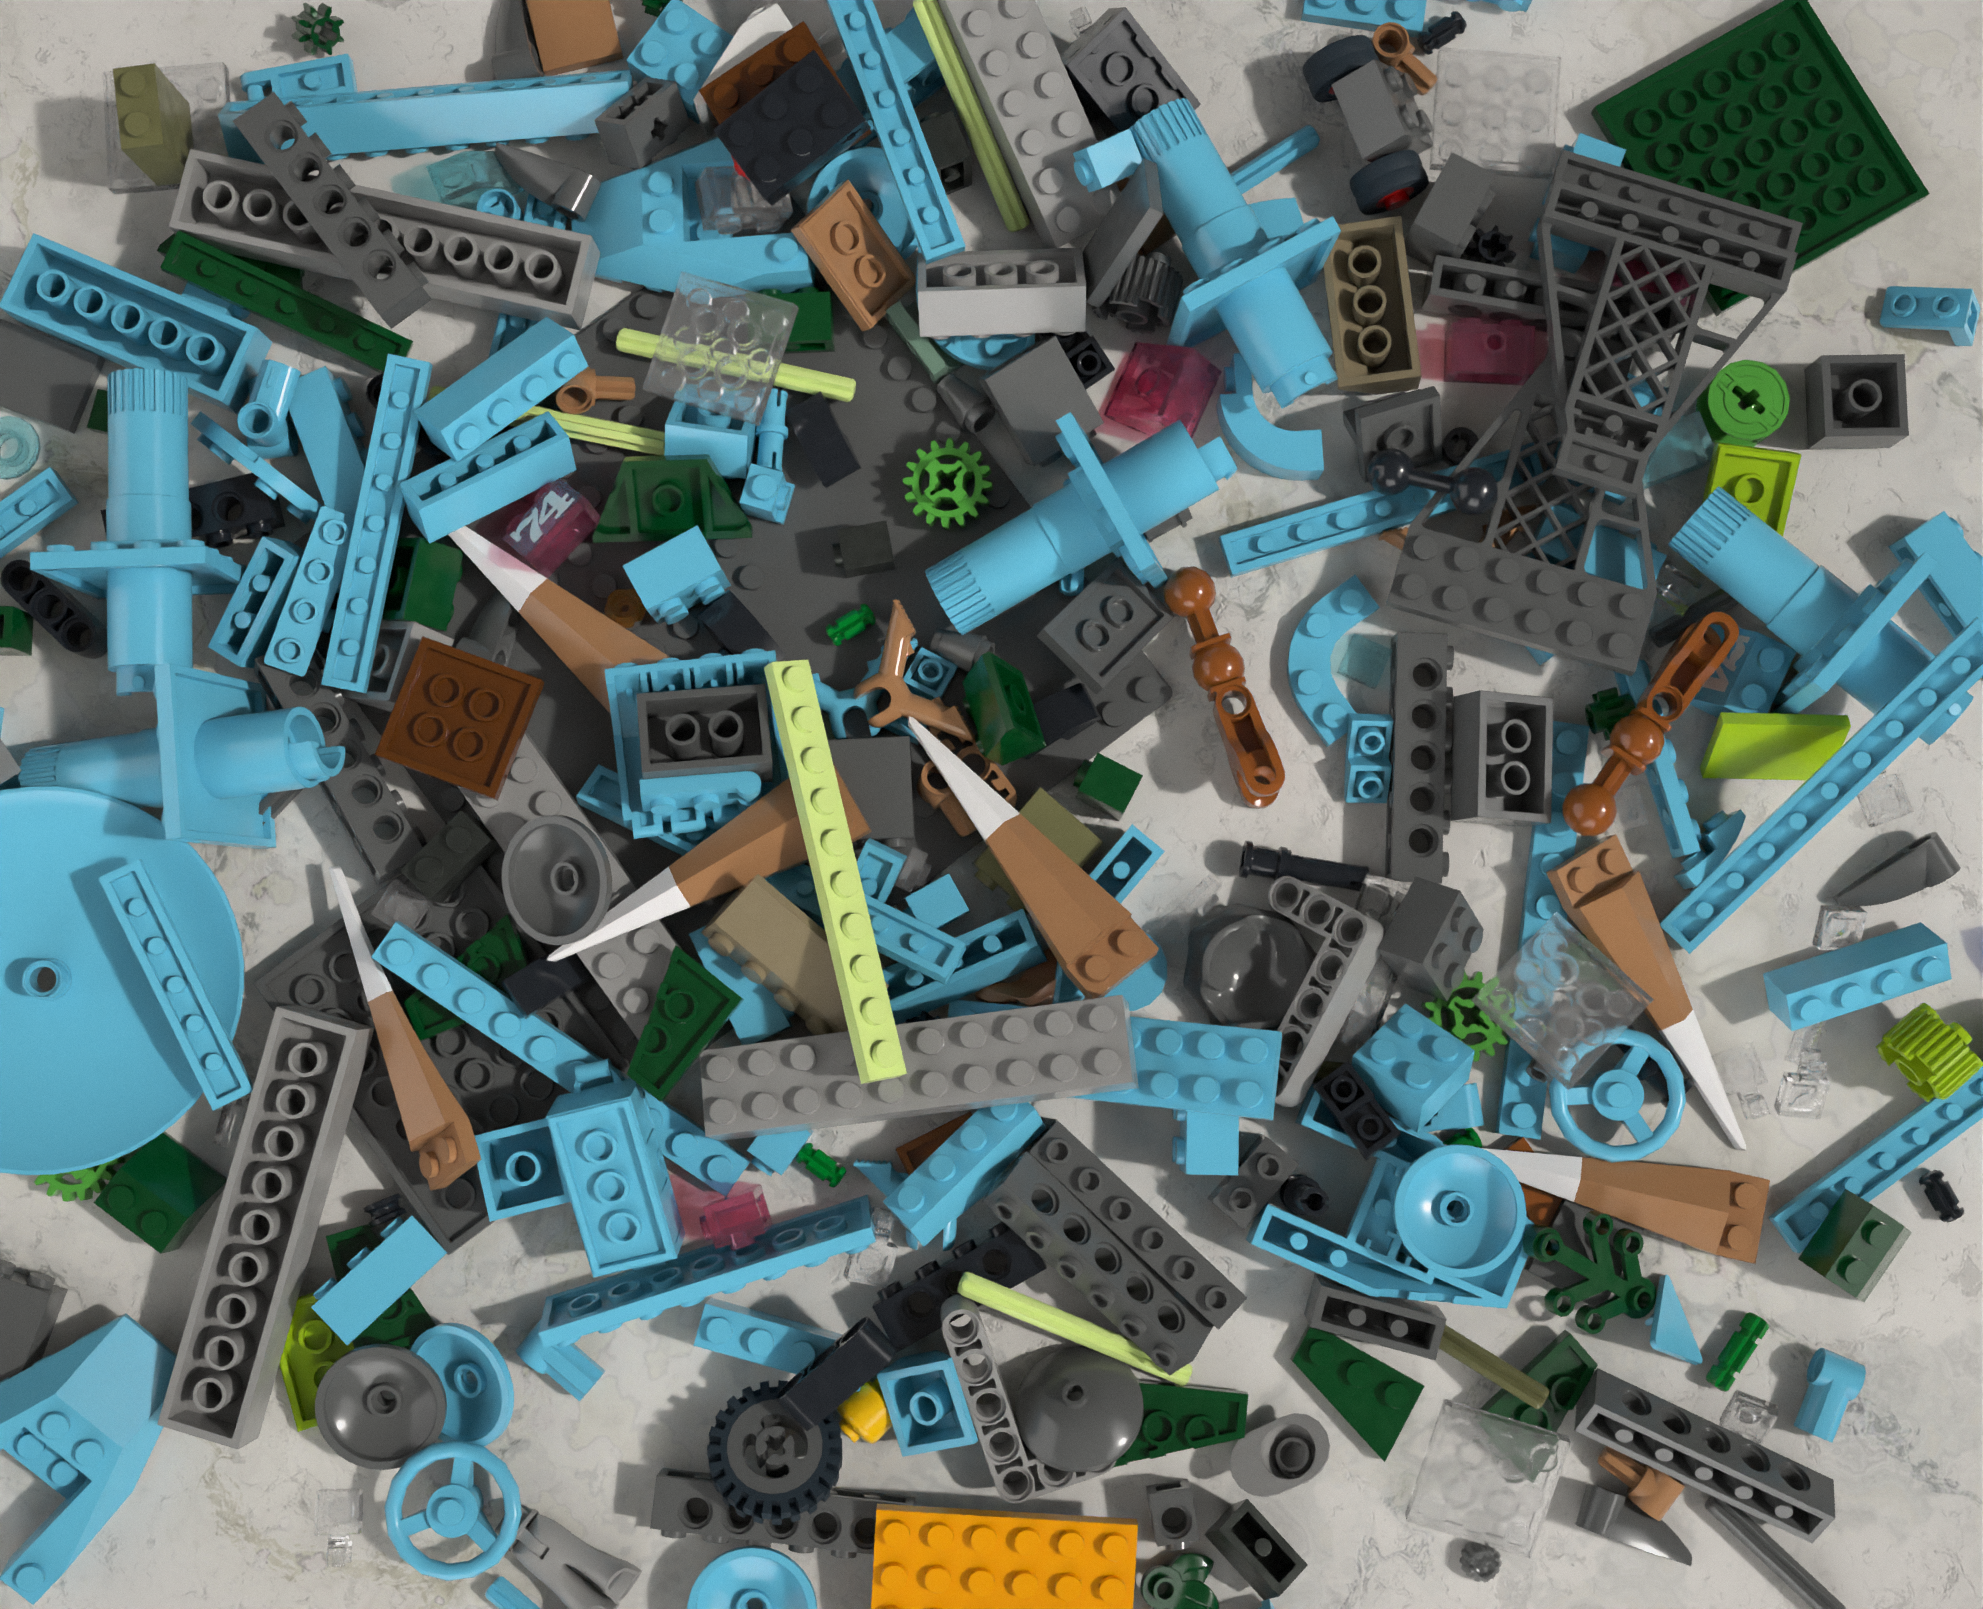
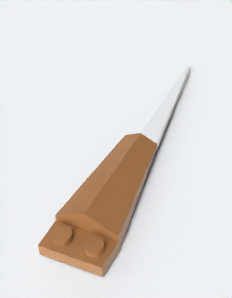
[448,526,671,714]
[908,716,1159,999]
[547,762,872,962]
[1546,834,1746,1151]
[329,866,481,1191]
[1481,1148,1770,1264]

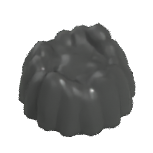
[1460,1539,1502,1583]

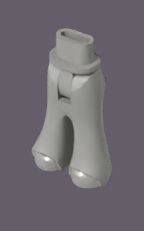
[495,1507,642,1609]

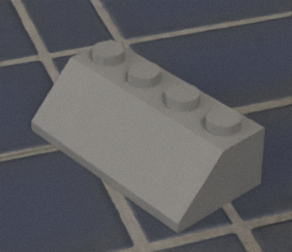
[918,247,1086,340]

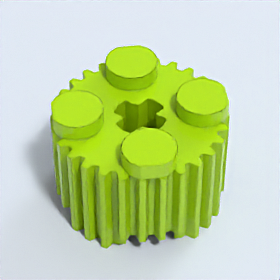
[1876,1002,1983,1102]

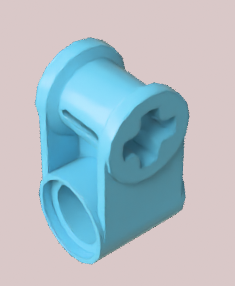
[1420,1083,1484,1132]

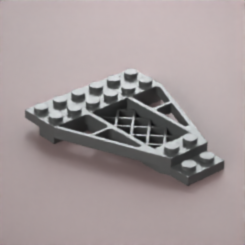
[1536,150,1803,499]
[1386,326,1657,676]

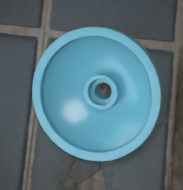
[807,146,918,260]
[1393,1144,1526,1278]
[410,1323,514,1447]
[687,1546,817,1609]

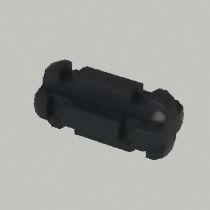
[1417,11,1467,55]
[1919,1170,1964,1223]

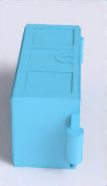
[546,1058,685,1278]

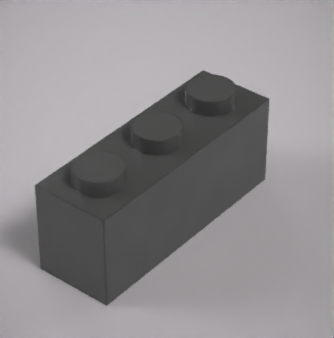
[1304,1273,1447,1360]

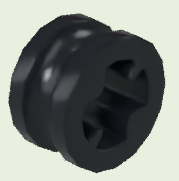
[1442,427,1479,467]
[363,1193,407,1228]

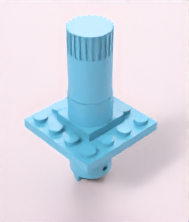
[1130,98,1341,409]
[30,368,246,696]
[925,412,1238,635]
[1668,486,1974,745]
[18,663,345,849]

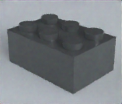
[636,684,773,783]
[1451,690,1553,827]

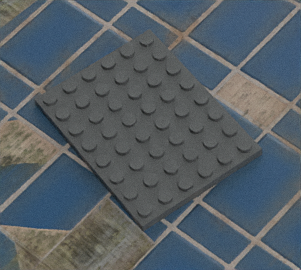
[253,863,630,1255]

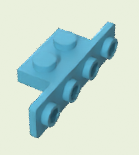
[264,506,355,677]

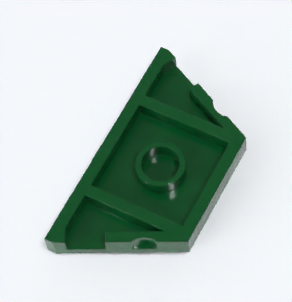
[593,454,753,543]

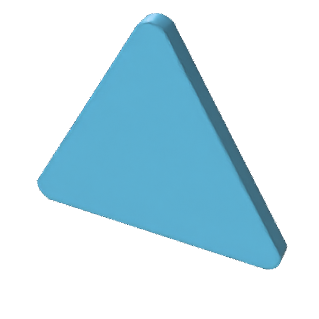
[1645,1275,1703,1365]

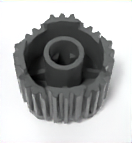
[1092,252,1183,334]

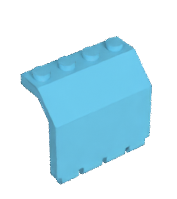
[605,648,789,839]

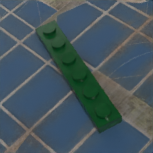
[160,230,414,374]

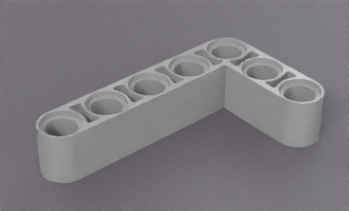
[1268,876,1386,1108]
[940,1294,1116,1503]

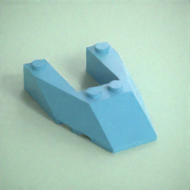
[571,136,815,300]
[1246,1084,1535,1309]
[0,1313,177,1605]

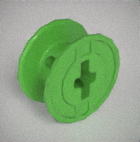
[1695,360,1790,447]

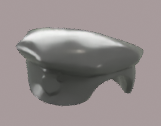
[1183,904,1317,1031]

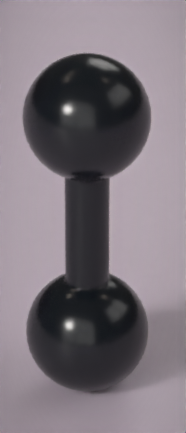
[1367,448,1498,515]

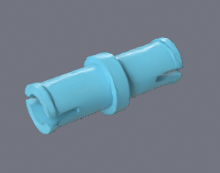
[755,388,789,472]

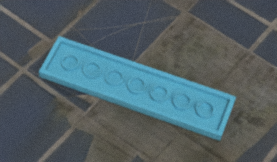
[948,1000,1282,1120]
[538,1195,876,1348]

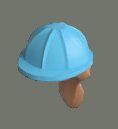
[975,947,1085,1007]

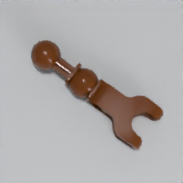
[1163,566,1285,809]
[1562,612,1739,836]

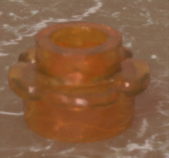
[605,589,646,629]

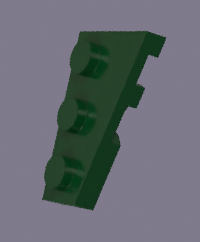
[404,914,530,1041]
[626,945,744,1102]
[326,1224,436,1349]
[1290,1324,1425,1462]
[1472,1330,1598,1483]
[1112,1380,1248,1468]

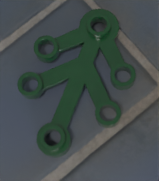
[1523,1210,1656,1334]

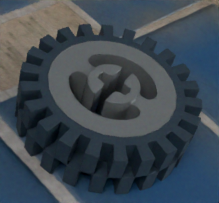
[707,1380,843,1525]

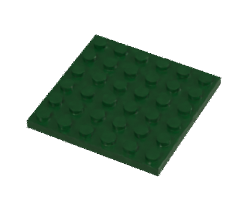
[1591,0,1930,317]

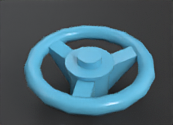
[1549,1027,1686,1163]
[384,1440,522,1581]

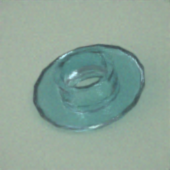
[0,416,41,480]

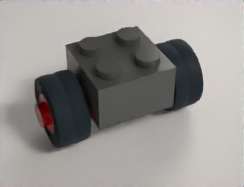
[1302,35,1434,215]

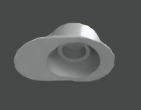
[1229,1413,1330,1497]

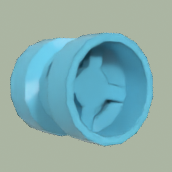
[476,188,524,220]

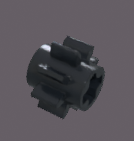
[1463,225,1517,267]

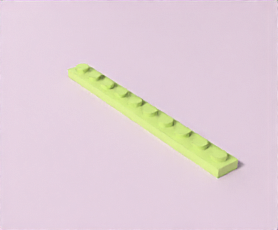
[764,660,907,1084]

